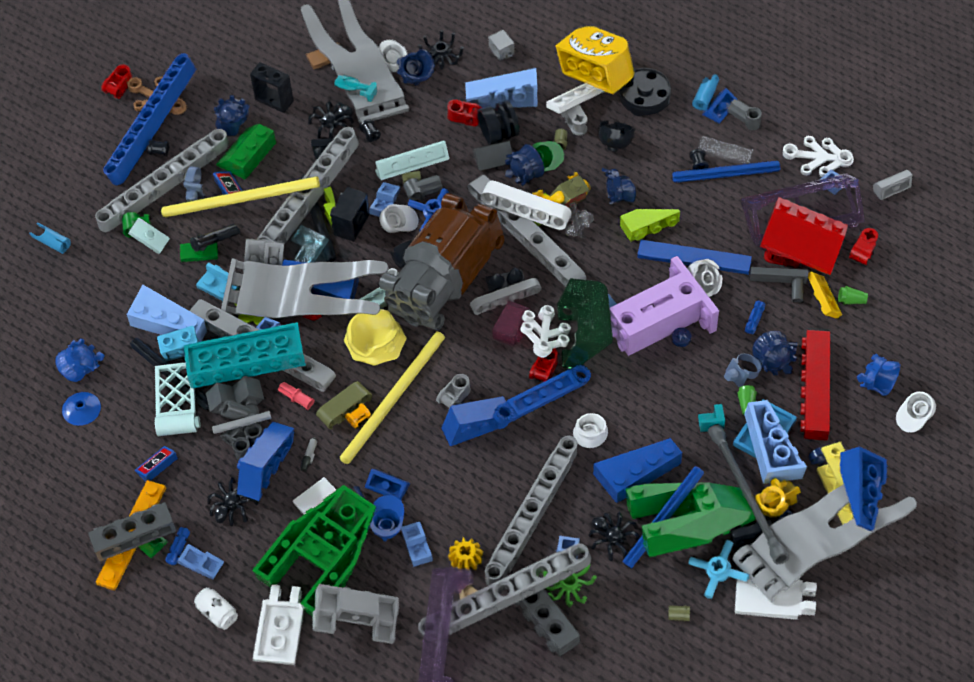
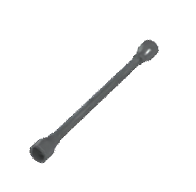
[708,424,789,565]

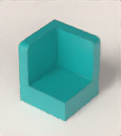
[698,404,725,432]

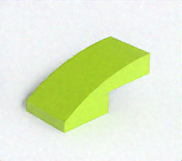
[324,187,336,227]

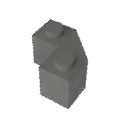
[206,376,264,415]

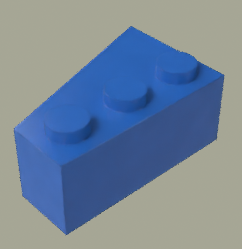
[442,396,509,447]

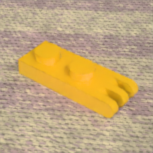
[808,272,842,319]

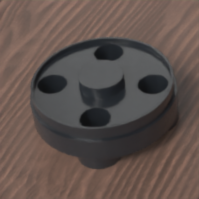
[619,68,671,116]

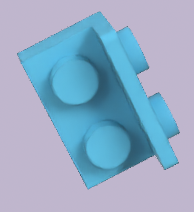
[196,263,240,301]
[157,326,200,361]

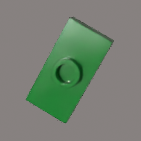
[180,243,218,262]

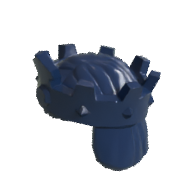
[397,49,435,86]
[214,95,250,136]
[505,144,545,186]
[601,168,636,204]
[752,331,797,375]

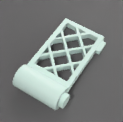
[155,362,201,436]

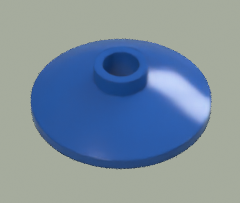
[62,392,101,426]

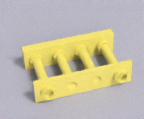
[817,442,854,525]

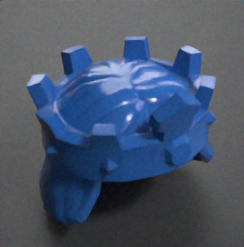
[55,338,105,382]
[857,354,900,396]

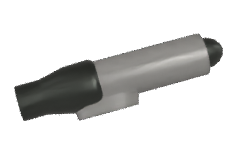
[300,437,317,472]

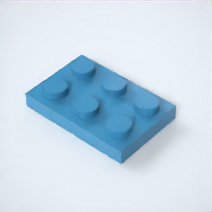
[733,399,797,458]

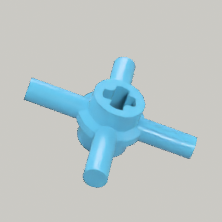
[689,540,749,599]

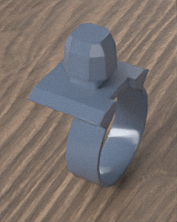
[183,166,205,202]
[724,353,762,387]

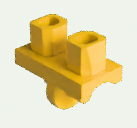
[764,478,801,509]

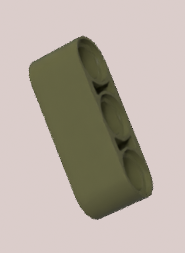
[316,381,372,429]

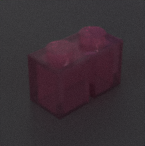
[493,301,530,347]

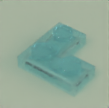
[291,225,329,263]

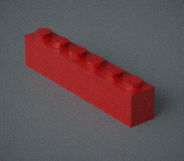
[800,330,830,441]

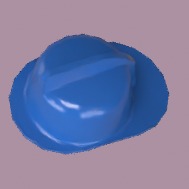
[370,495,404,542]

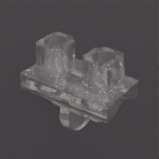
[565,202,594,239]

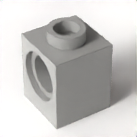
[488,30,514,60]

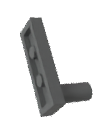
[750,267,808,303]

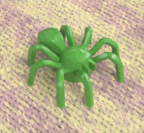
[543,564,596,607]

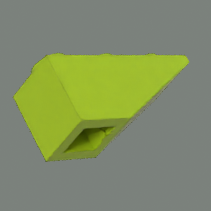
[620,209,680,242]

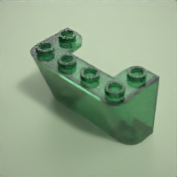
[557,278,613,369]

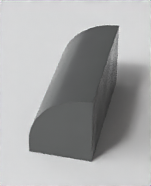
[472,141,512,171]

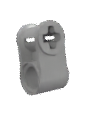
[561,104,587,135]
[436,374,470,409]

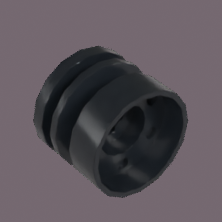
[477,100,520,145]

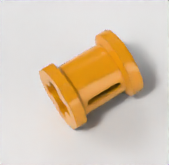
[345,403,371,428]

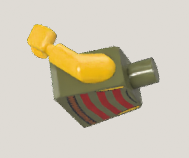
[532,172,591,208]

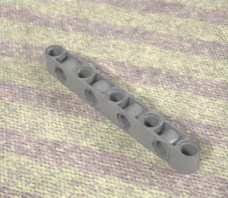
[257,127,359,244]
[95,129,229,232]
[468,175,586,291]
[189,299,336,392]
[485,436,577,586]
[419,544,591,641]

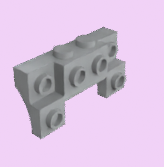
[313,584,399,644]

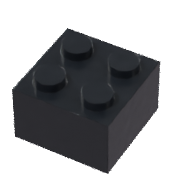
[330,187,370,242]

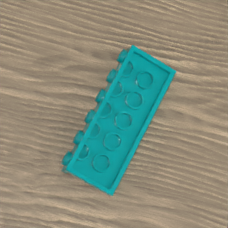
[184,322,306,388]

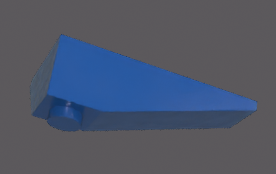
[840,446,887,531]

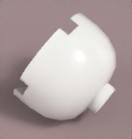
[687,259,722,297]

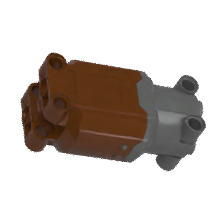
[379,193,505,331]

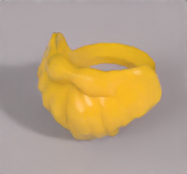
[755,486,789,517]

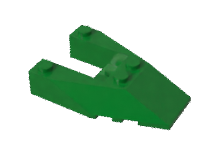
[625,482,756,557]
[252,485,376,617]

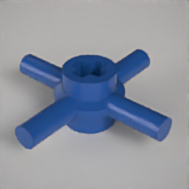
[408,188,449,231]

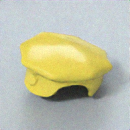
[344,309,407,366]

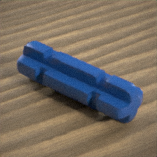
[745,300,765,335]
[165,527,190,565]

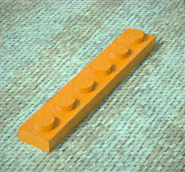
[96,480,166,591]

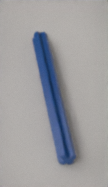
[672,161,780,183]
[623,466,704,568]

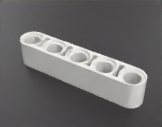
[481,181,571,230]

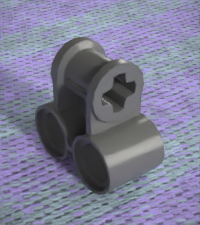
[220,420,263,460]

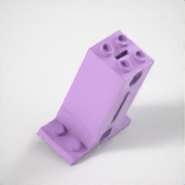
[607,256,719,356]

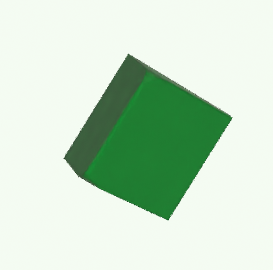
[138,537,168,558]

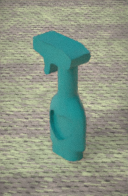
[335,75,377,102]

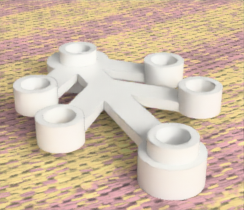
[782,136,854,177]
[520,305,571,357]

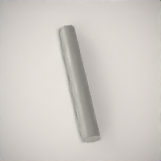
[212,411,272,434]

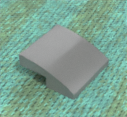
[243,239,284,274]

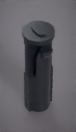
[190,224,240,252]

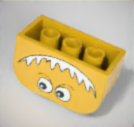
[556,27,634,94]

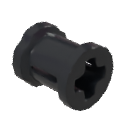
[359,119,381,143]
[148,139,170,157]
[689,149,709,170]

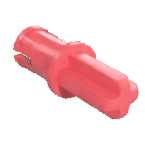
[278,382,315,410]

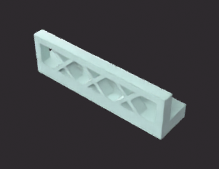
[375,141,449,180]

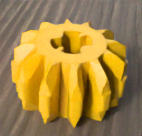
[448,537,483,573]

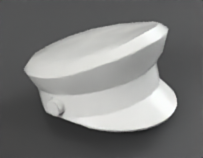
[379,40,407,72]
[573,413,608,448]

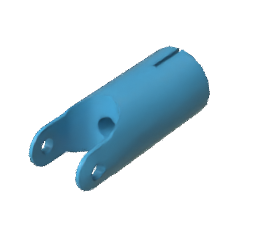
[692,74,719,111]
[29,223,71,254]

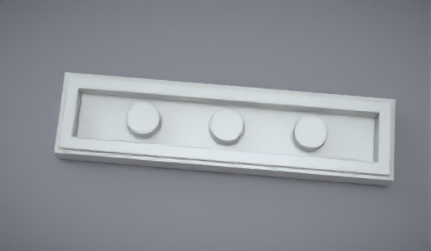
[547,83,604,113]

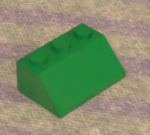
[216,124,276,180]

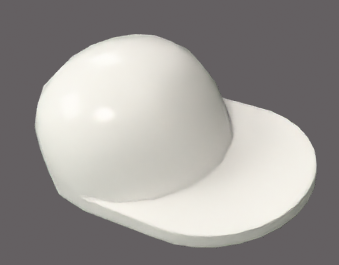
[379,204,419,233]
[896,392,936,433]

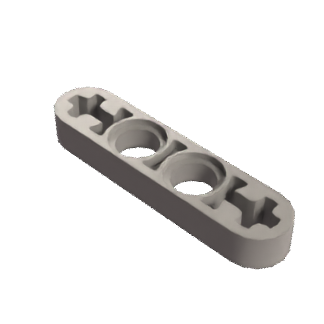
[470,278,542,315]

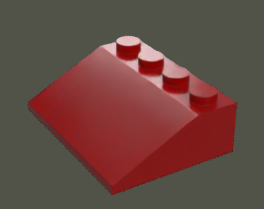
[760,197,848,275]

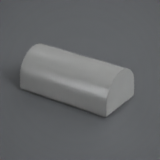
[873,170,912,200]

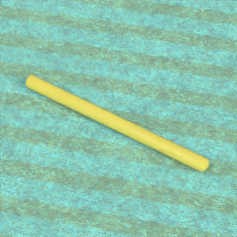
[161,176,320,217]
[340,331,445,464]

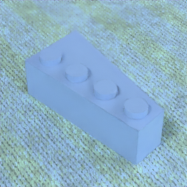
[466,68,537,109]
[127,285,207,342]
[744,400,807,484]

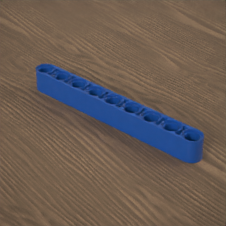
[103,54,196,185]

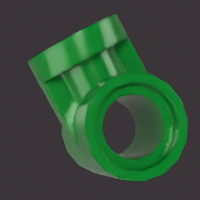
[122,212,151,237]

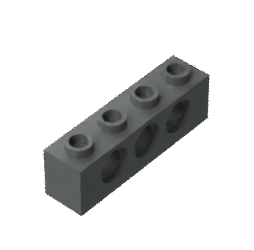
[88,502,176,562]
[514,589,580,657]

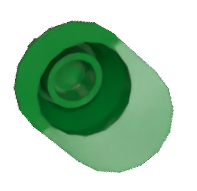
[532,141,564,171]

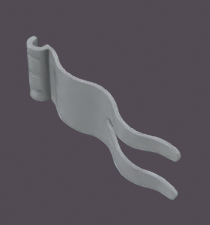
[301,0,409,124]
[221,259,389,318]
[733,485,917,603]

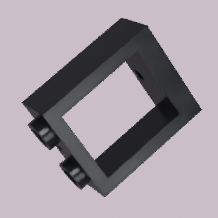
[250,62,294,113]

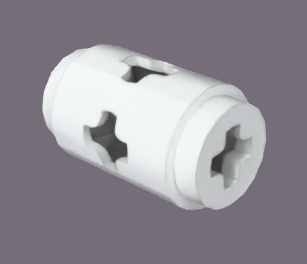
[194,587,238,630]

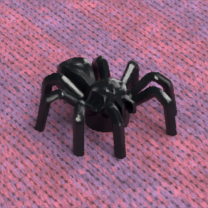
[418,30,464,70]
[308,101,354,139]
[207,477,259,526]
[589,512,640,561]

